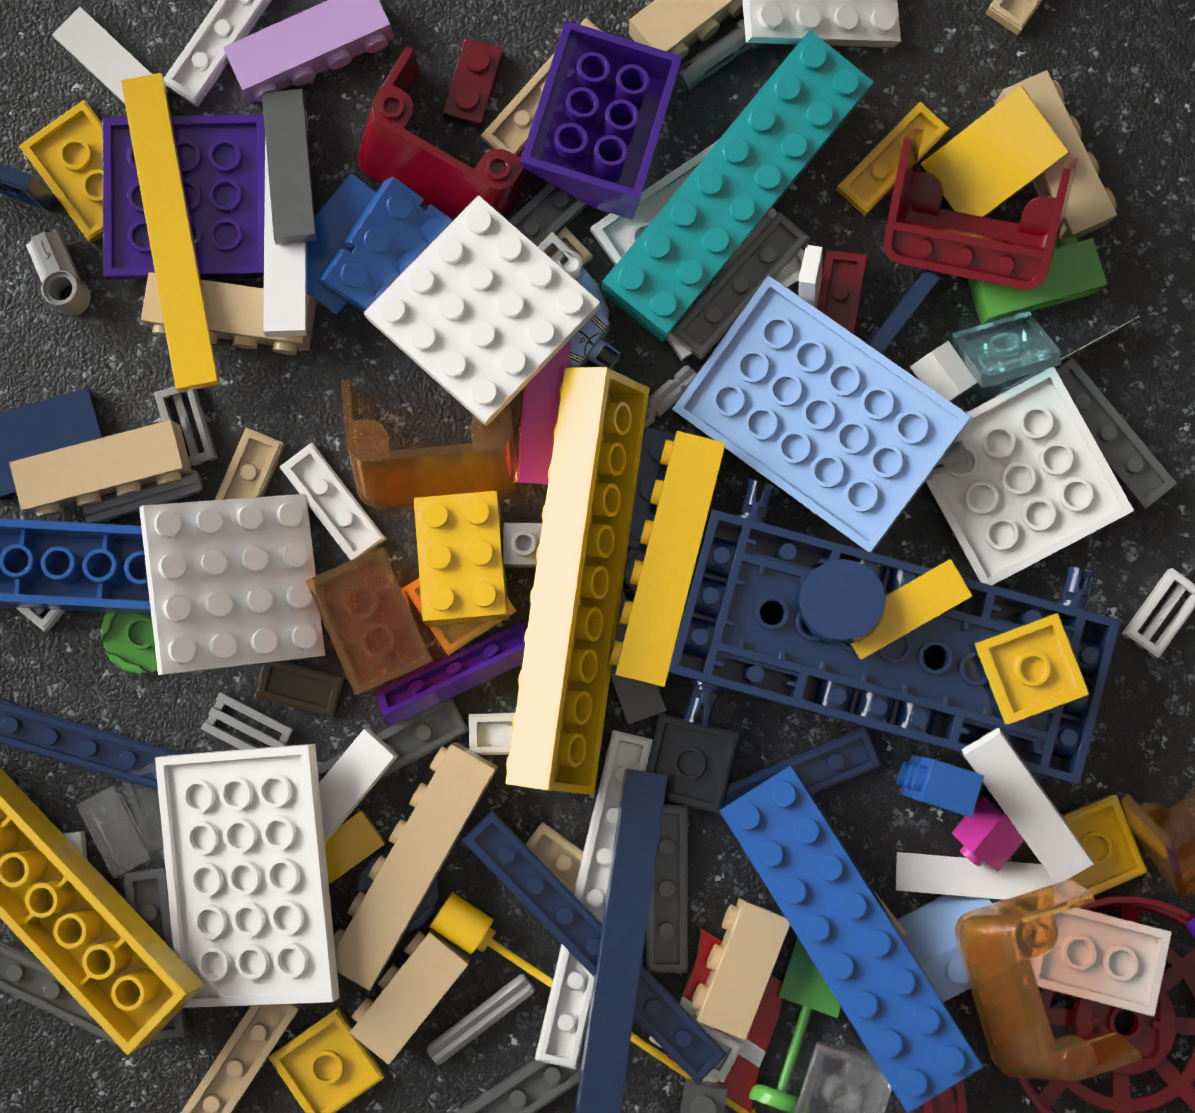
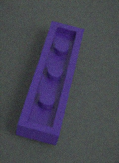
[376,621,527,727]

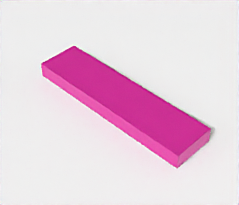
[517,339,571,484]

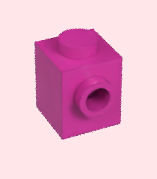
[952,795,1024,872]

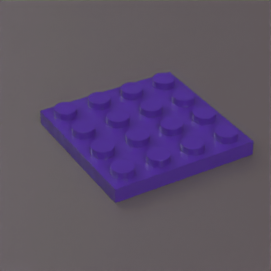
[102,114,265,280]

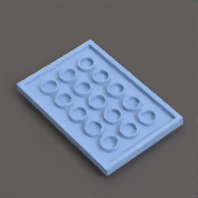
[672,275,971,553]

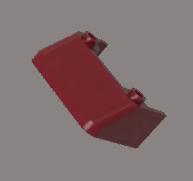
[358,46,533,221]
[883,129,1078,290]

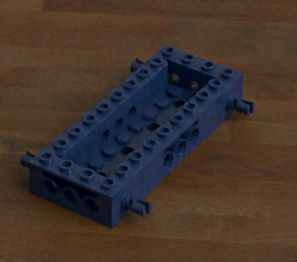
[668,480,1121,786]

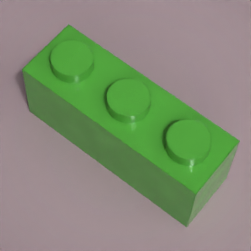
[967,236,1107,326]

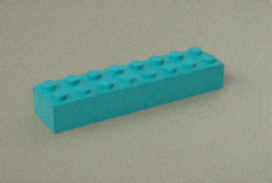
[600,30,874,342]

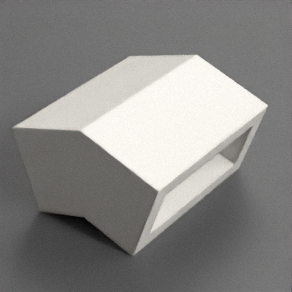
[910,341,977,401]

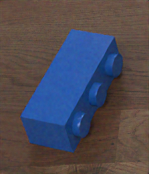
[897,755,984,818]

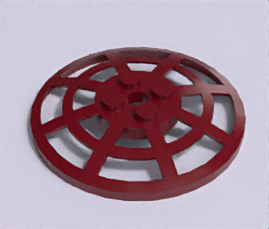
[1002,896,1195,1113]

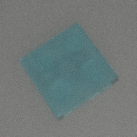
[952,311,1061,388]

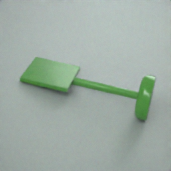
[749,937,841,1113]

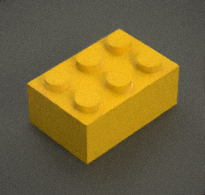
[414,491,509,627]

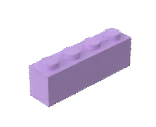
[223,0,395,104]

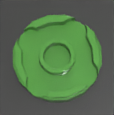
[100,613,158,674]

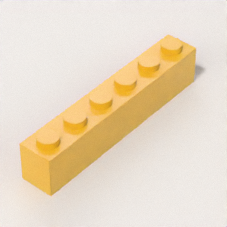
[609,431,725,687]

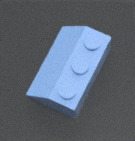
[897,895,1024,1001]

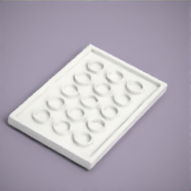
[155,744,339,1008]

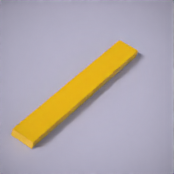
[121,73,220,392]

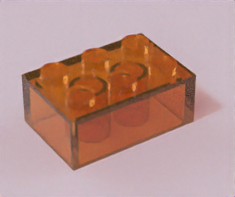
[306,547,436,696]

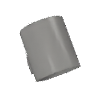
[26,231,91,316]

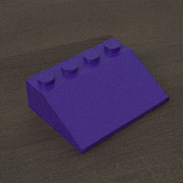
[519,20,682,220]

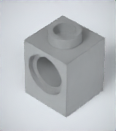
[503,523,543,568]

